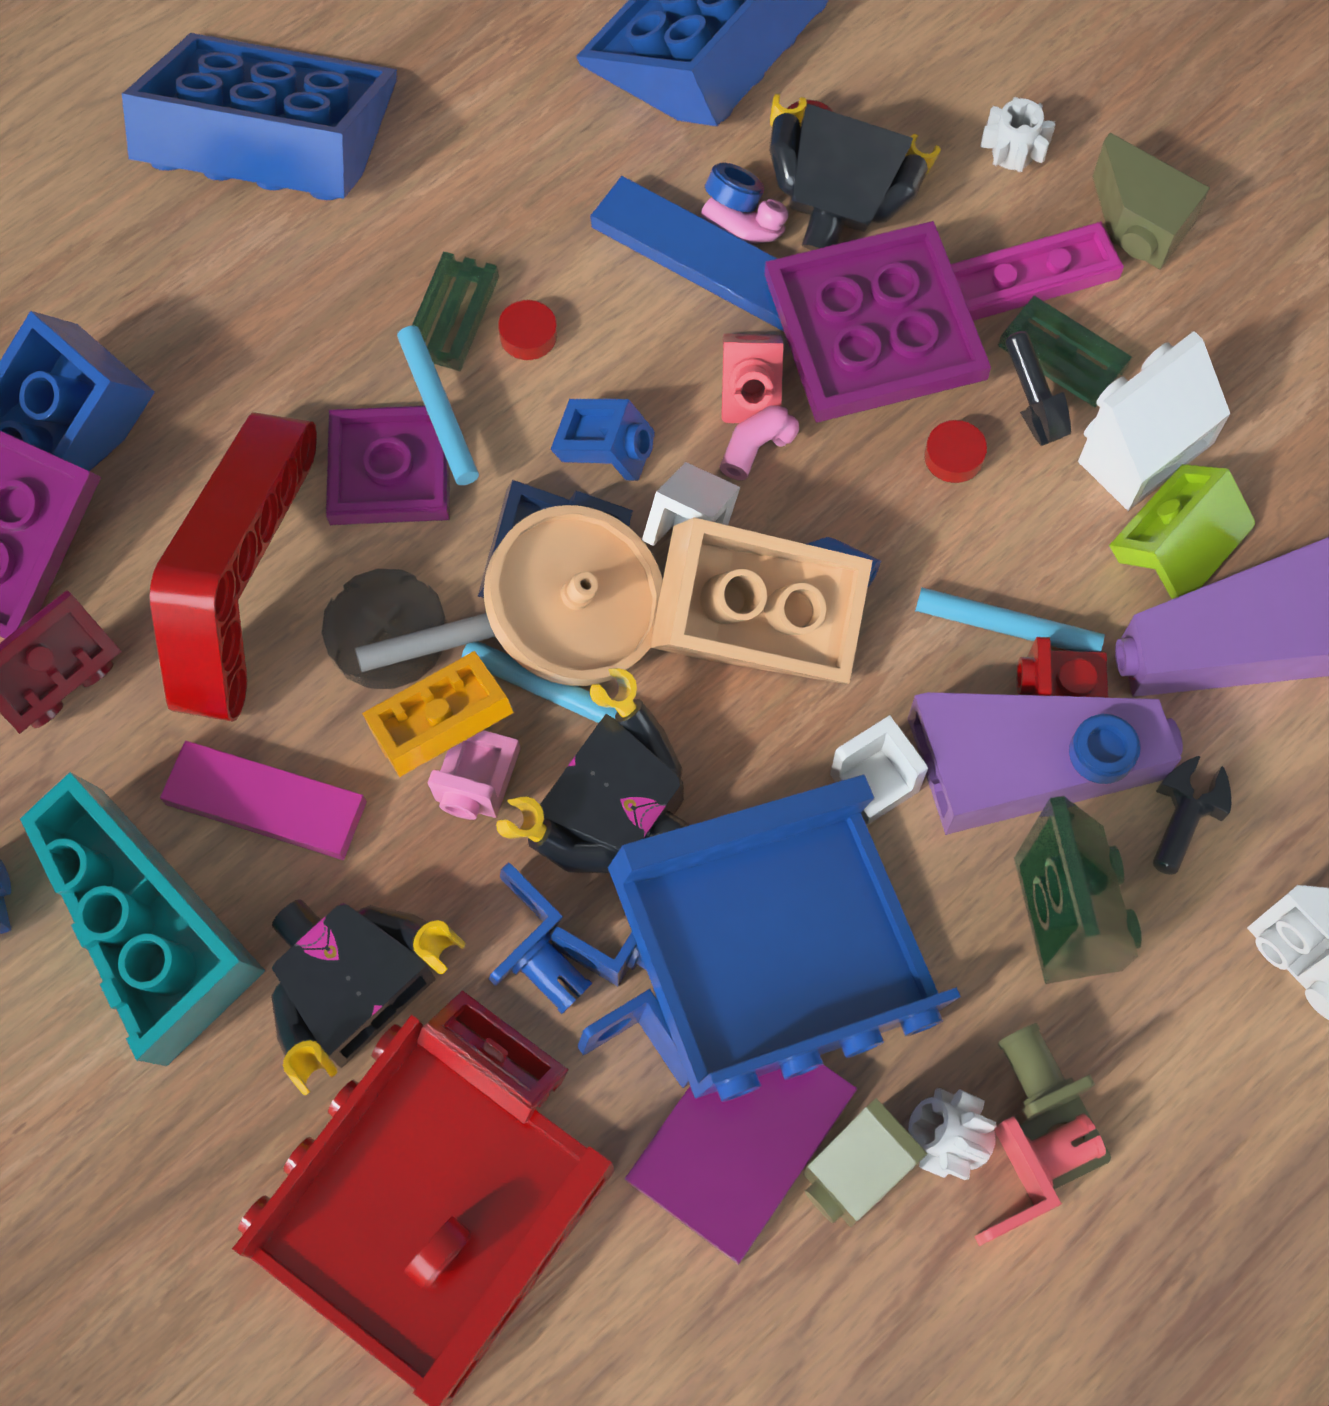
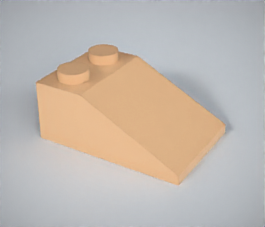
[651,517,873,684]

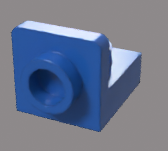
[550,399,655,481]

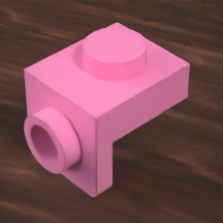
[428,730,521,820]

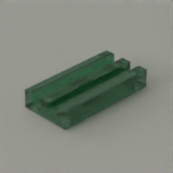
[412,251,499,371]
[998,295,1132,408]

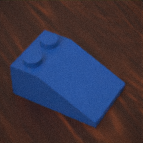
[0,311,155,471]

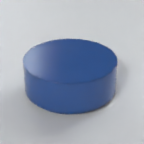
[705,163,764,212]
[1069,714,1141,784]

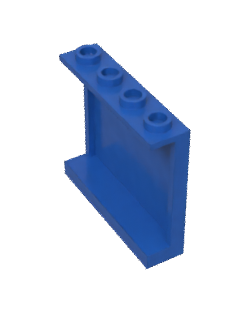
[608,774,961,1102]

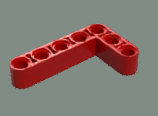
[150,412,317,722]

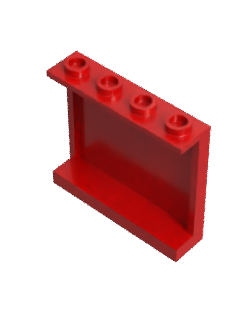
[232,1014,615,1406]

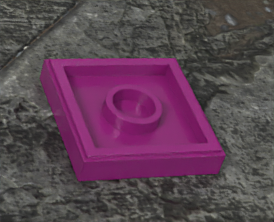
[326,406,450,525]

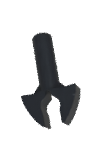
[1005,331,1071,446]
[1153,756,1232,875]

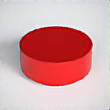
[498,300,557,360]
[924,420,987,483]
[404,1216,471,1289]

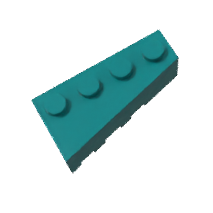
[20,772,266,1066]

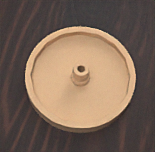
[484,505,663,686]

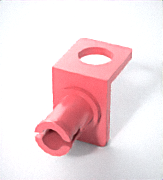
[722,334,784,423]
[974,1114,1106,1246]

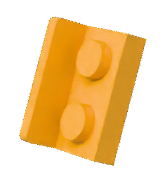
[362,651,514,777]

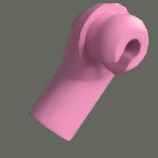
[701,197,788,244]
[720,405,799,480]

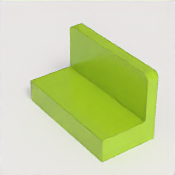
[1109,464,1255,599]

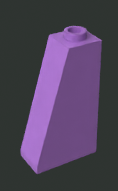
[1115,537,1329,697]
[908,692,1183,835]

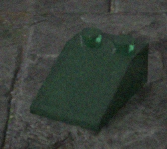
[1014,796,1142,984]

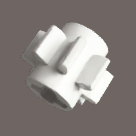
[981,97,1055,172]
[909,1088,996,1180]

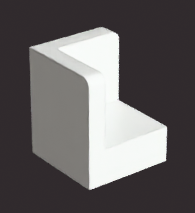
[642,462,740,546]
[830,715,928,825]

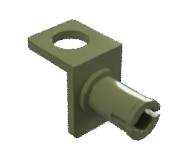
[998,1023,1111,1189]

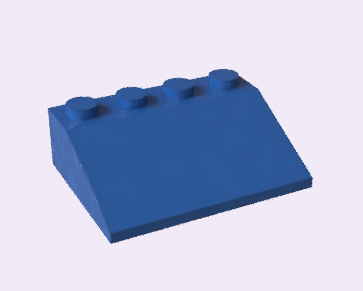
[576,0,829,126]
[122,33,397,200]

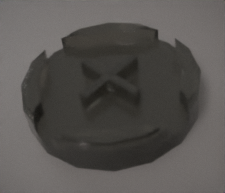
[321,569,447,689]

